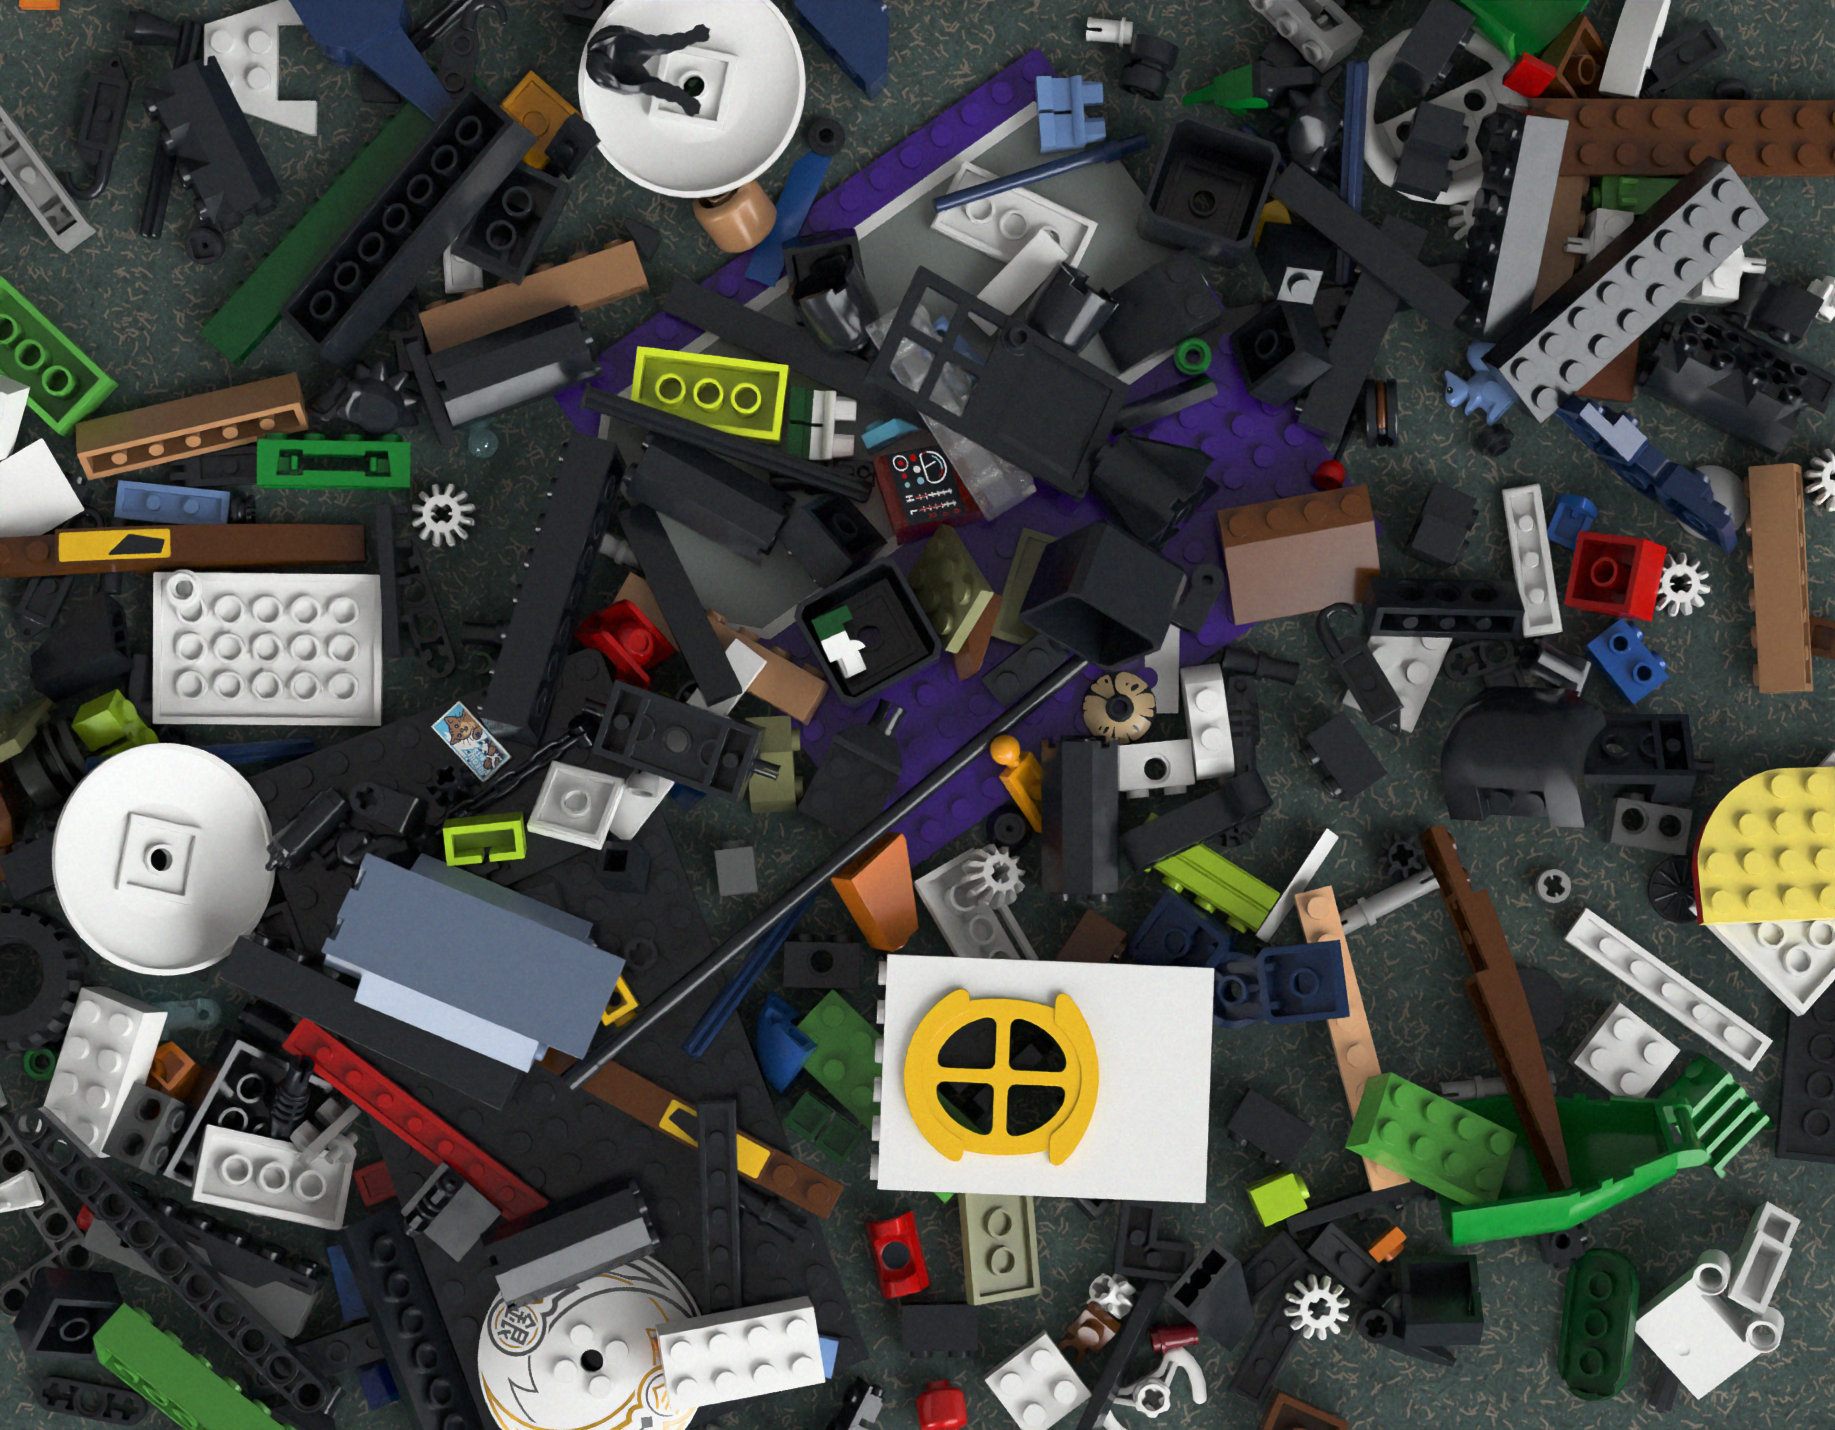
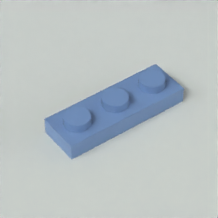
[114,480,233,525]

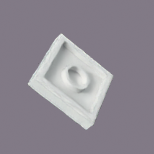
[527,760,626,850]

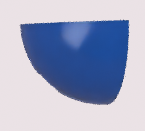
[755,990,818,1097]

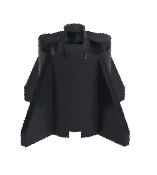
[1087,429,1220,554]

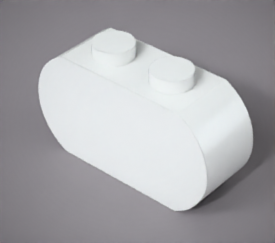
[1180,663,1235,780]

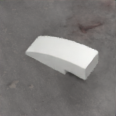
[1727,1201,1800,1316]

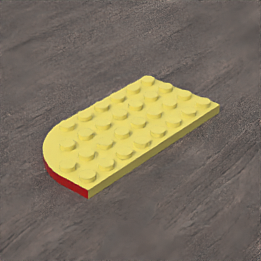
[1692,767,1835,925]

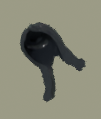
[586,24,710,117]

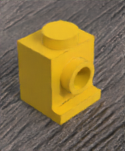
[601,974,640,1028]

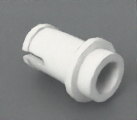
[1086,17,1133,48]

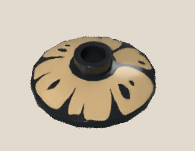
[1081,671,1157,745]

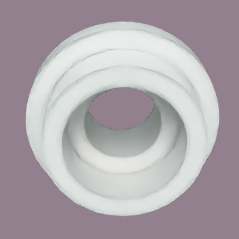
[164,570,203,608]

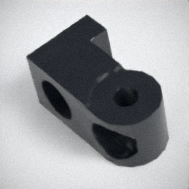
[1170,563,1224,637]

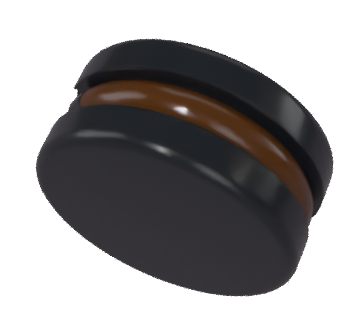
[1365,378,1399,449]

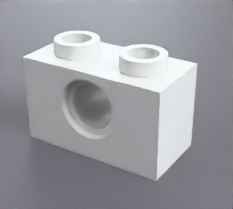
[1120,739,1195,799]

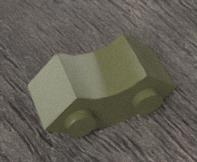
[745,715,804,813]

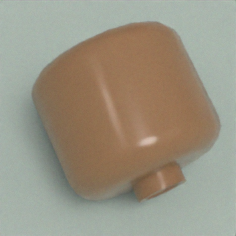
[693,179,777,253]

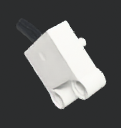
[1635,1249,1784,1413]

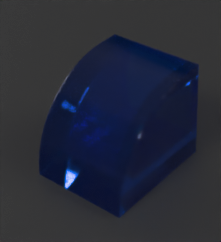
[357,1361,401,1411]

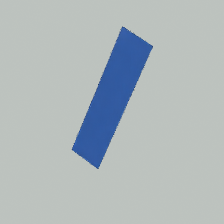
[744,151,832,287]

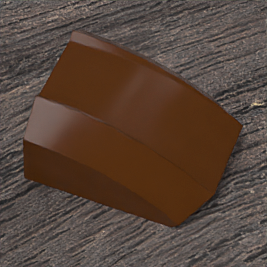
[1537,13,1609,99]
[952,593,1004,683]

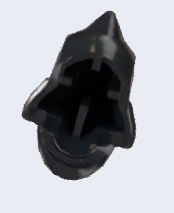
[1269,86,1344,188]
[305,359,423,434]

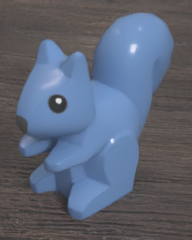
[1444,339,1514,427]

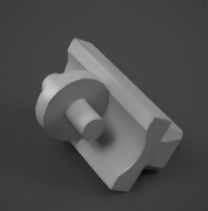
[289,1097,361,1168]

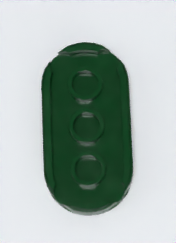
[1557,1248,1640,1401]

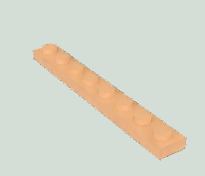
[1293,885,1410,1191]

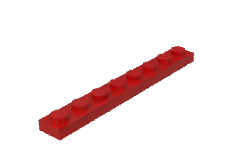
[281,1017,550,1221]

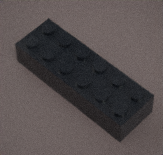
[1454,103,1569,344]

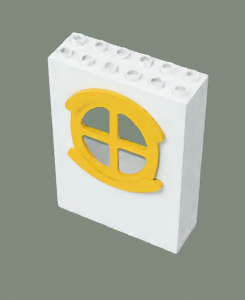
[870,954,1214,1203]

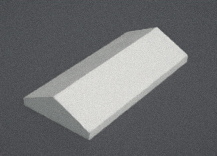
[913,847,1039,960]
[191,1124,354,1231]

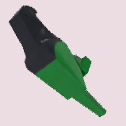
[1182,60,1321,117]

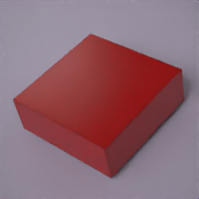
[1502,52,1556,99]
[352,1160,397,1207]

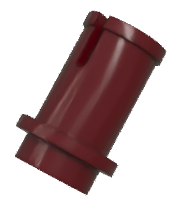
[1149,1321,1199,1354]

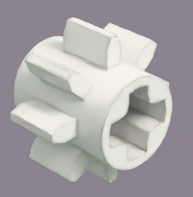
[1807,276,1835,323]
[1087,1273,1136,1320]

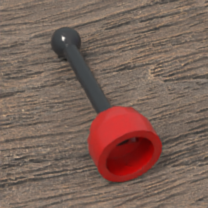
[1313,408,1362,491]

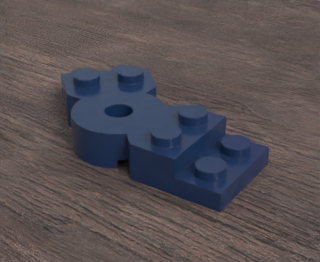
[1553,395,1738,554]
[1125,889,1350,1029]

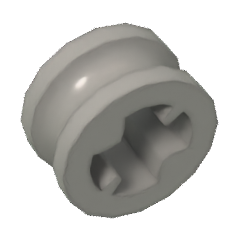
[1535,869,1571,903]

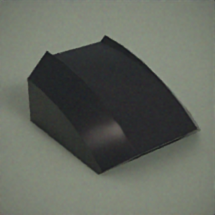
[781,228,865,328]

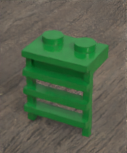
[1658,1054,1775,1179]

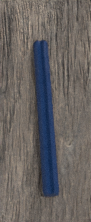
[1334,60,1369,286]
[85,737,314,774]
[681,885,824,1059]

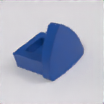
[1547,494,1599,552]

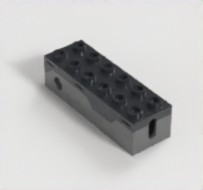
[77,1181,328,1339]

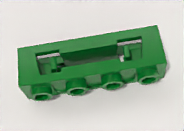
[257,433,410,491]

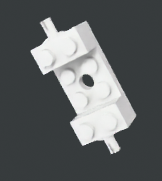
[1564,208,1766,307]

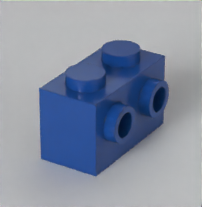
[1581,618,1669,707]

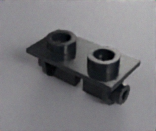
[826,1376,886,1430]

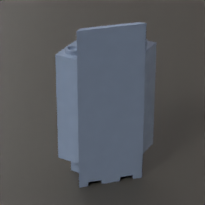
[321,853,626,1073]

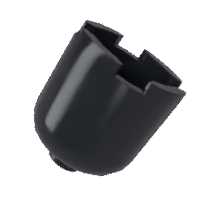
[787,255,880,352]
[1024,261,1119,355]

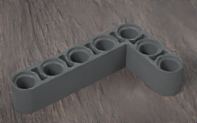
[0,1112,101,1317]

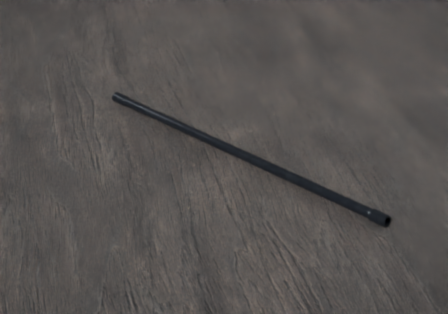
[560,654,1091,1093]

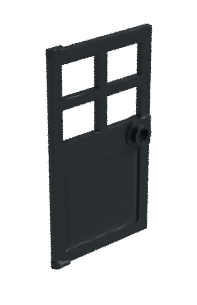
[863,265,1130,503]

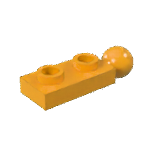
[990,735,1042,833]

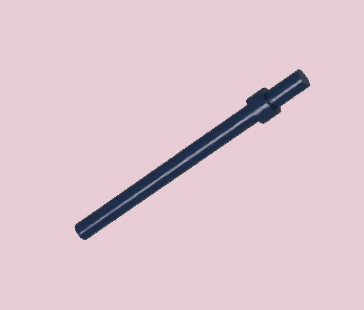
[932,132,1148,213]

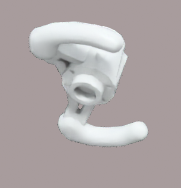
[1103,1347,1207,1430]

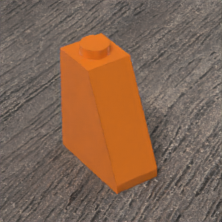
[831,831,919,952]

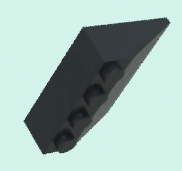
[158,1028,334,1219]

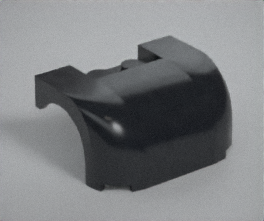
[1440,686,1606,828]

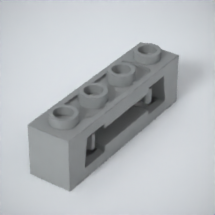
[1248,0,1364,74]
[0,105,97,254]

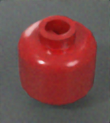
[915,1380,968,1430]

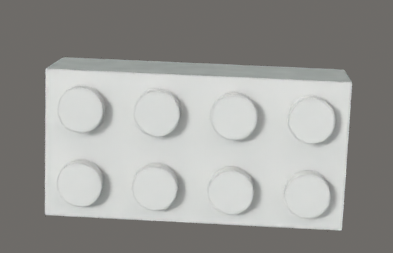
[36,986,168,1158]
[655,1296,825,1412]

